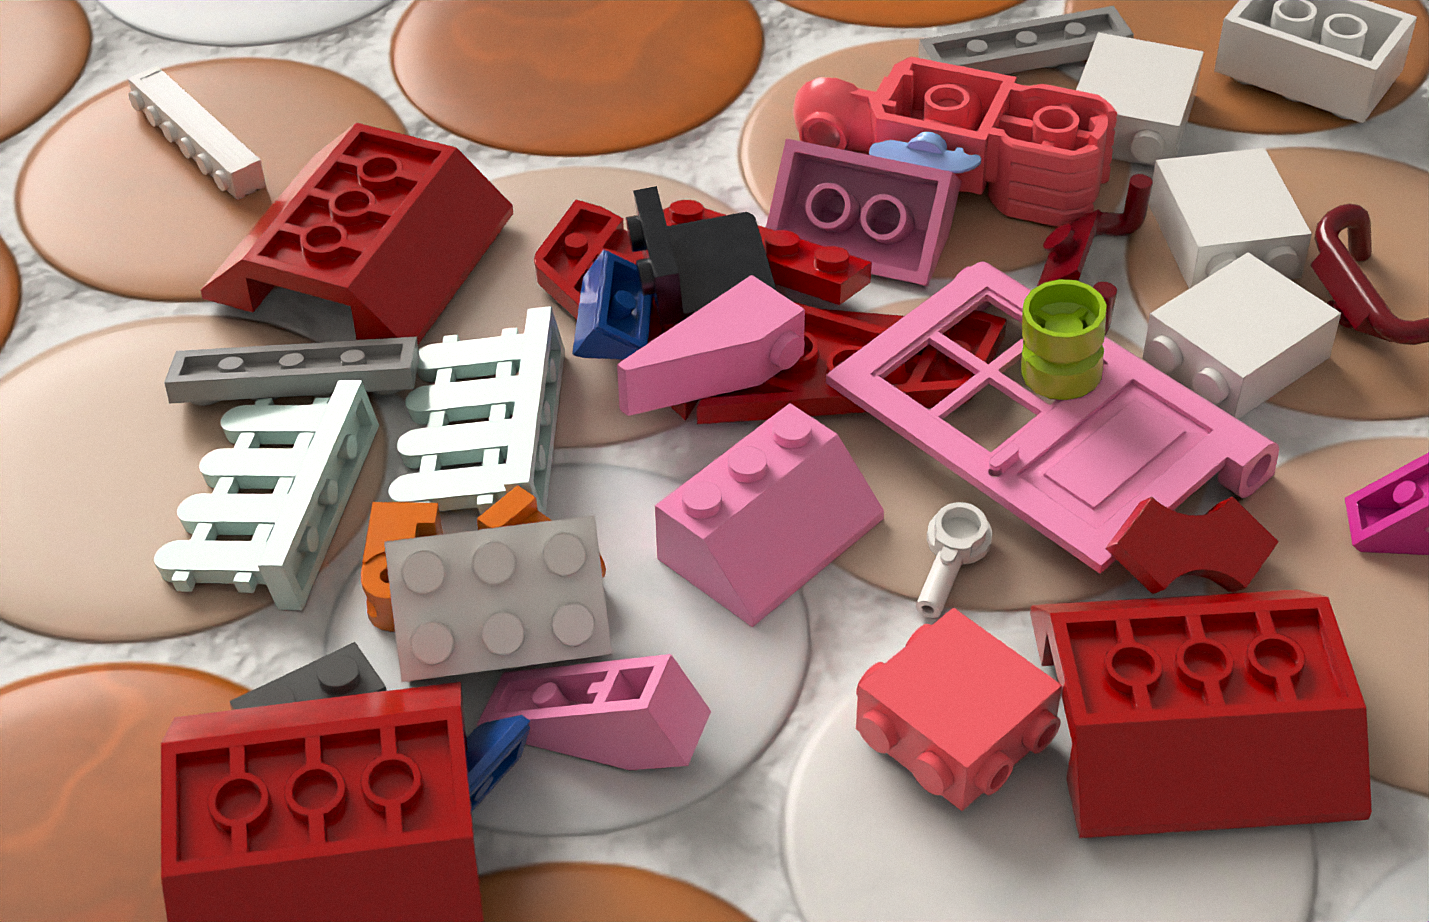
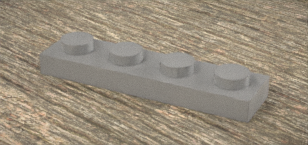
[918,6,1134,75]
[164,337,420,406]

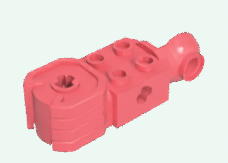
[793,56,1117,227]

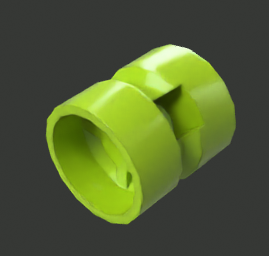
[1021,279,1107,400]

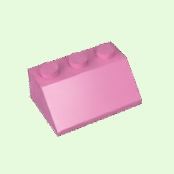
[766,138,961,287]
[655,403,884,627]

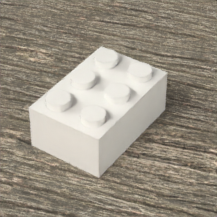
[1214,0,1417,123]
[384,515,612,682]

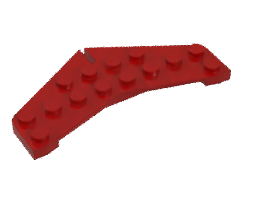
[534,199,1007,424]

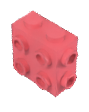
[856,607,1062,811]

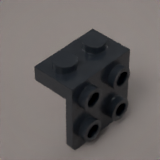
[626,186,776,326]

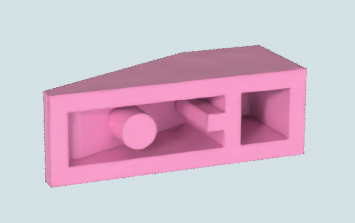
[617,275,805,416]
[476,654,711,770]

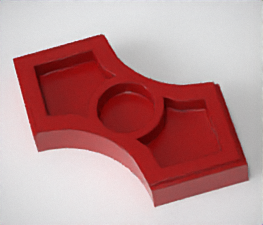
[1105,496,1279,594]

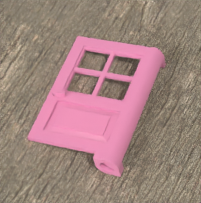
[826,262,1279,574]

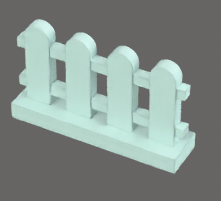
[388,306,565,515]
[154,380,379,610]

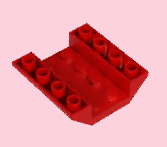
[200,122,513,345]
[1030,589,1372,838]
[161,682,484,922]

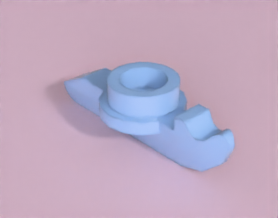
[869,132,981,173]

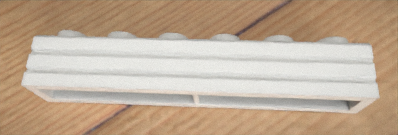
[128,66,266,200]

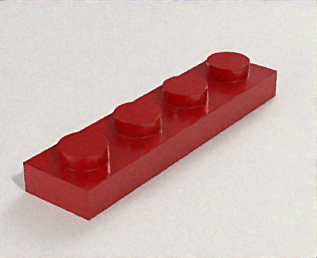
[663,200,872,305]

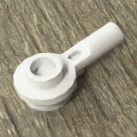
[915,502,993,618]

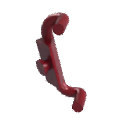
[1037,174,1153,336]
[1310,203,1429,345]

